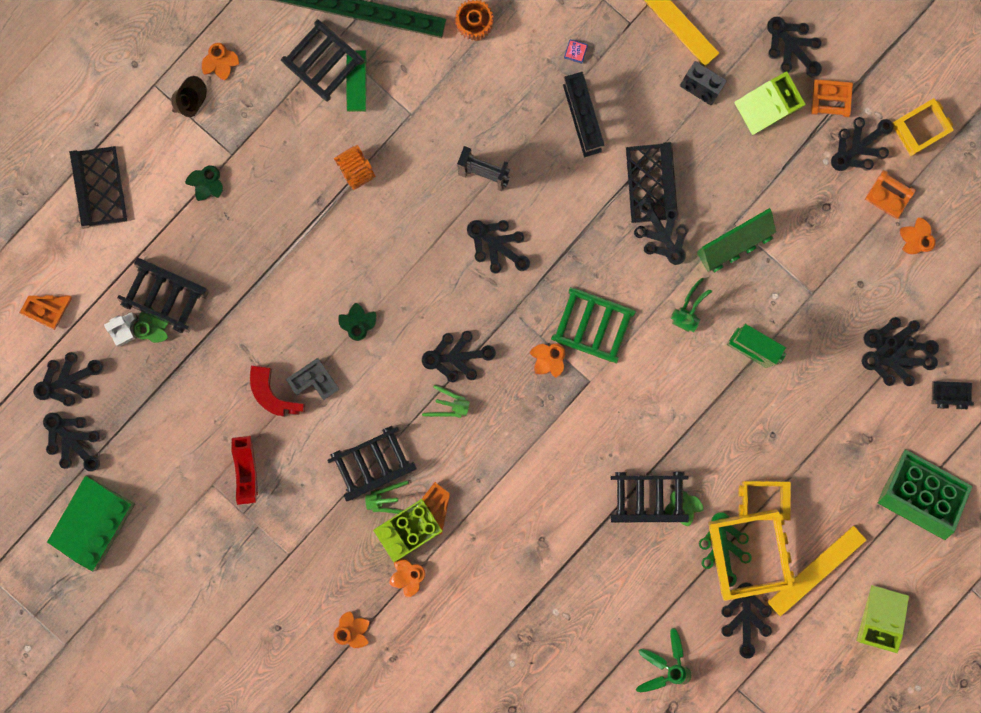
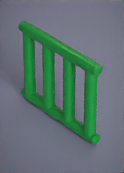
[551,287,636,364]

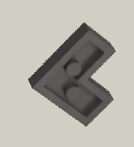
[286,358,340,400]

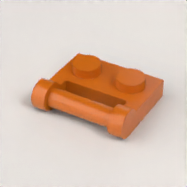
[811,79,853,117]
[865,170,916,219]

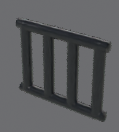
[281,19,365,102]

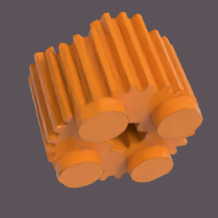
[455,0,494,41]
[334,145,376,190]

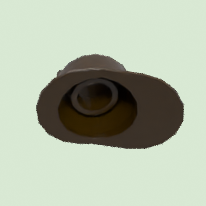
[171,76,207,118]

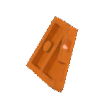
[19,295,72,330]
[422,482,450,535]

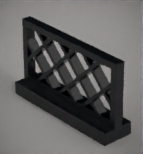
[626,142,678,223]
[69,146,128,229]

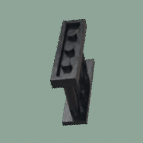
[563,71,605,158]
[457,146,510,191]
[117,257,209,333]
[327,426,417,502]
[611,472,689,523]

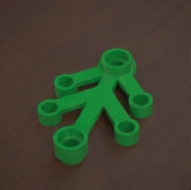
[699,512,752,587]

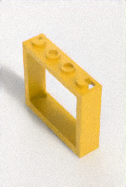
[708,509,795,601]

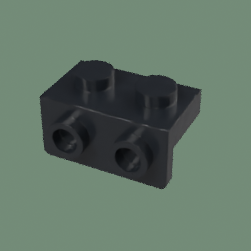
[680,61,727,105]
[931,381,974,410]

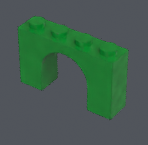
[727,323,787,368]

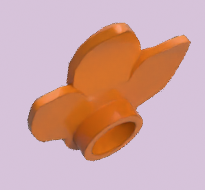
[202,43,239,80]
[900,217,936,255]
[529,344,565,378]
[389,559,425,598]
[334,611,369,648]

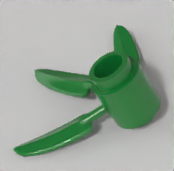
[670,278,712,333]
[636,628,692,693]

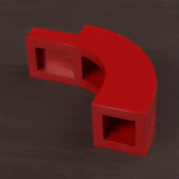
[250,365,306,417]
[231,436,258,505]

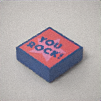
[564,39,588,64]

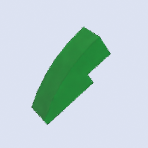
[346,50,367,112]

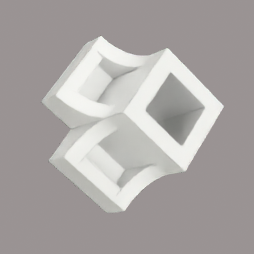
[104,312,138,347]

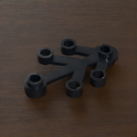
[767,17,822,78]
[831,117,893,171]
[634,197,688,265]
[467,220,530,274]
[863,317,939,370]
[422,331,496,383]
[861,336,938,386]
[33,352,104,406]
[43,413,100,471]
[721,582,772,659]

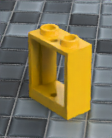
[893,98,954,156]
[738,481,791,521]

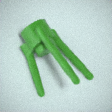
[422,385,470,418]
[365,481,409,514]

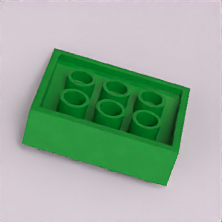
[697,208,776,273]
[877,449,973,540]
[47,475,135,572]

